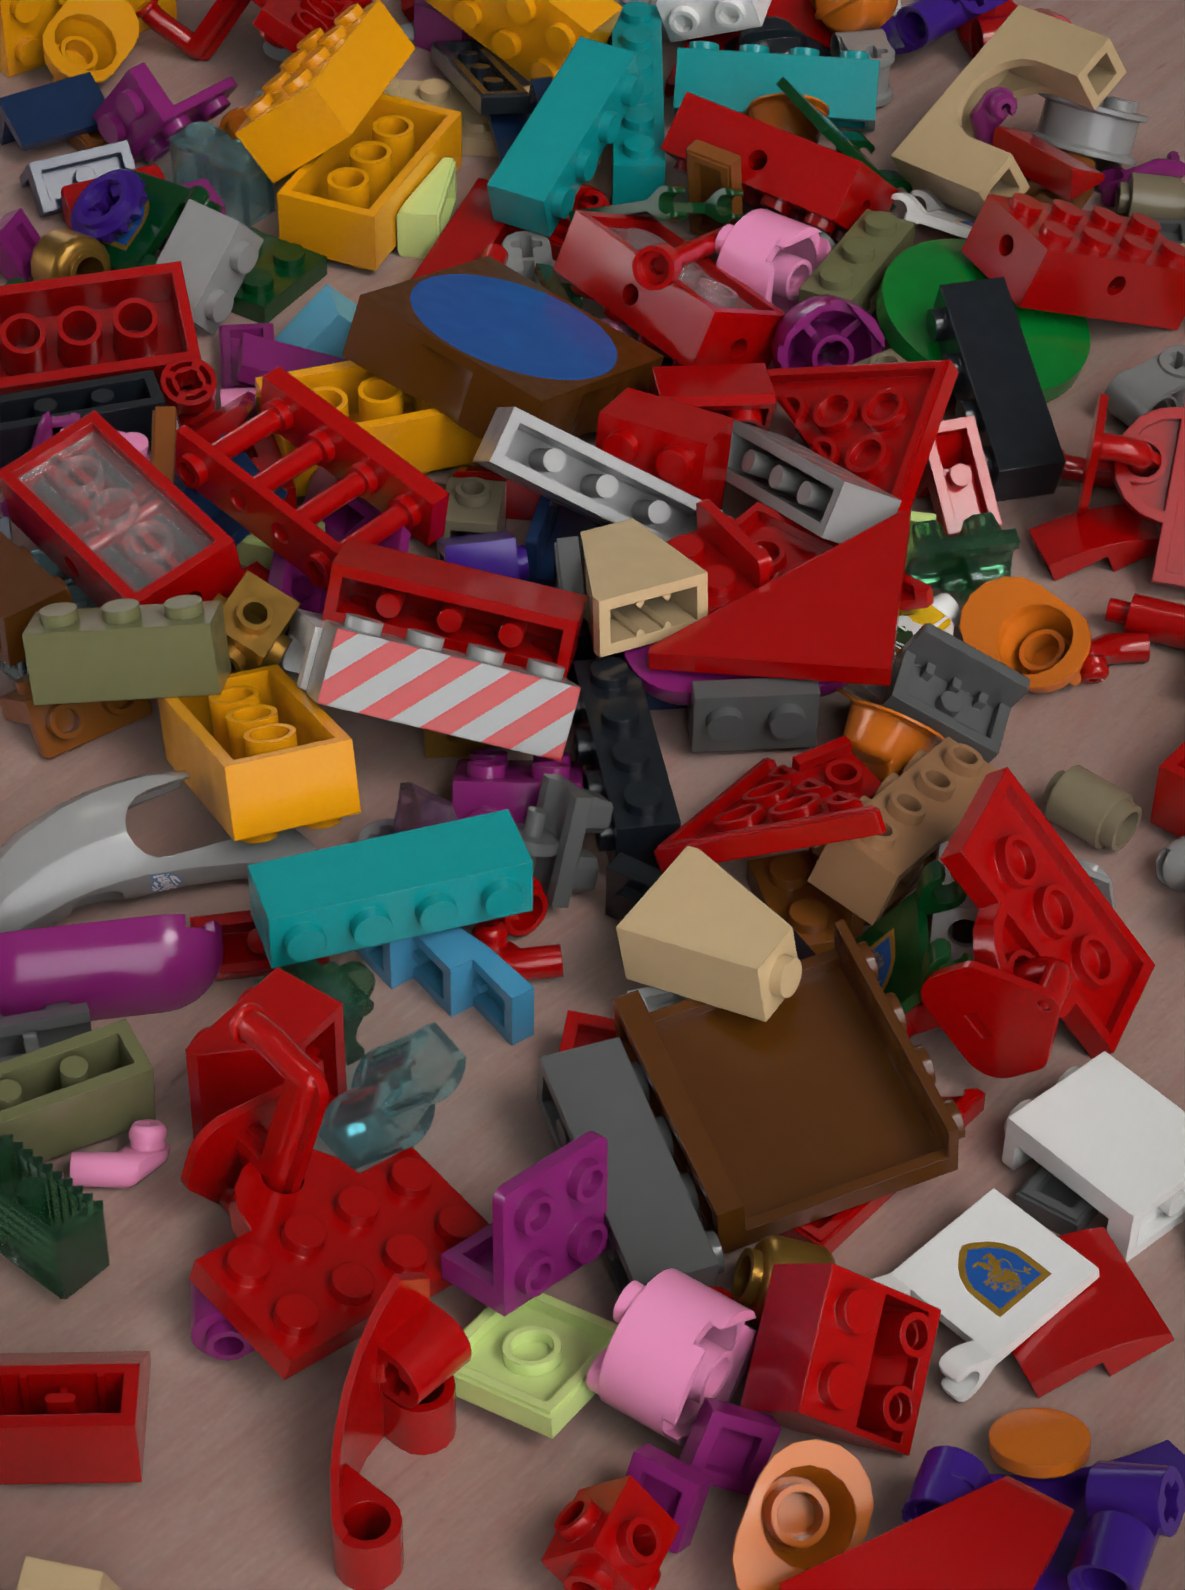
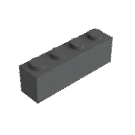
[536,1037,725,1296]

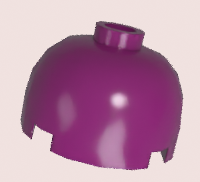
[771,294,885,368]

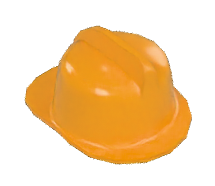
[42,0,139,83]

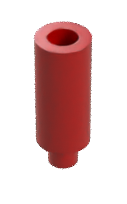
[1105,593,1185,650]

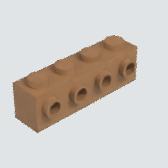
[808,737,998,926]

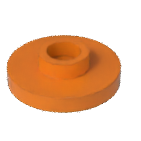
[989,1407,1091,1479]

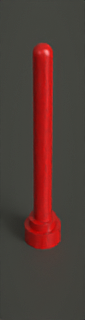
[632,224,735,291]

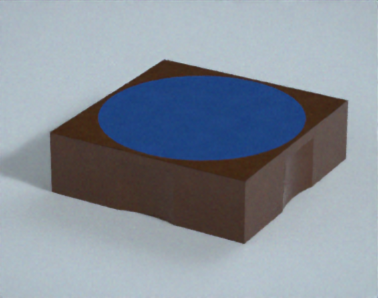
[342,256,664,439]

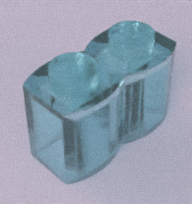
[169,121,275,227]
[319,1022,466,1170]

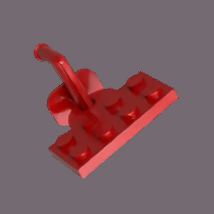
[135,0,374,61]
[1060,393,1185,590]
[905,767,1155,1079]
[180,1002,490,1380]

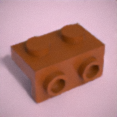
[0,674,153,759]

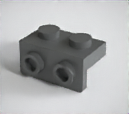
[880,623,1030,763]
[686,678,820,752]

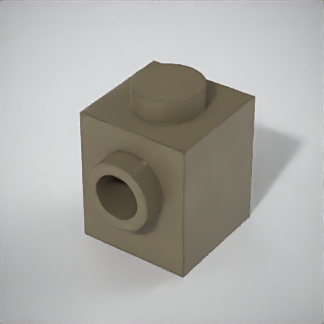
[440,477,506,539]

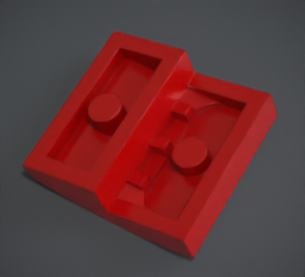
[1011,1226,1174,1398]

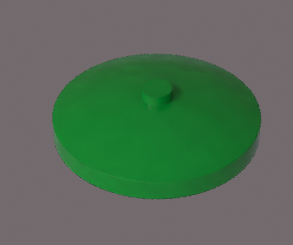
[876,239,1090,402]

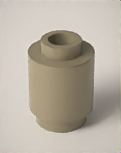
[1114,172,1185,219]
[1043,765,1142,851]

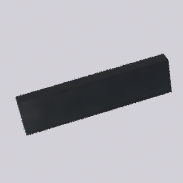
[431,40,531,115]

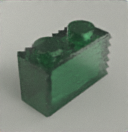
[0,1134,110,1299]

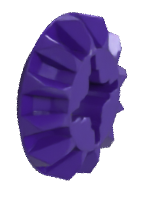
[71,169,149,244]

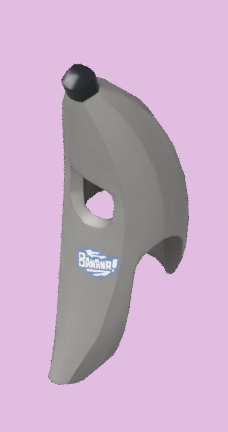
[0,771,317,933]

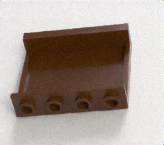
[612,919,965,1254]

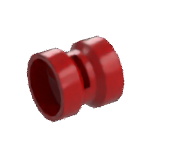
[160,357,217,429]

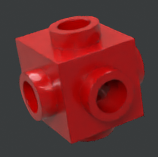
[541,1475,680,1590]

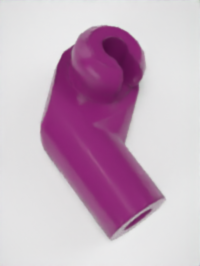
[970,87,1017,145]

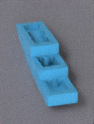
[355,927,534,1046]

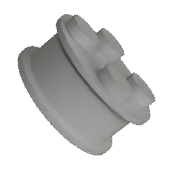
[1029,93,1149,165]

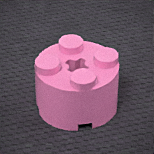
[714,208,831,313]
[586,1268,757,1447]

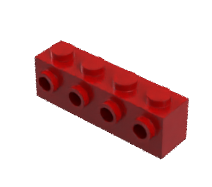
[322,538,588,678]

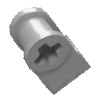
[830,28,895,107]
[1104,345,1185,427]

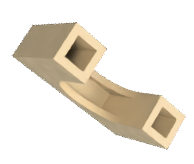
[891,5,1127,217]

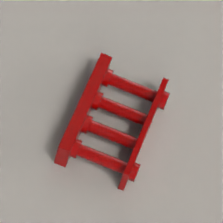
[174,366,450,591]

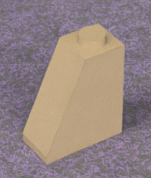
[580,518,708,658]
[616,846,802,1022]

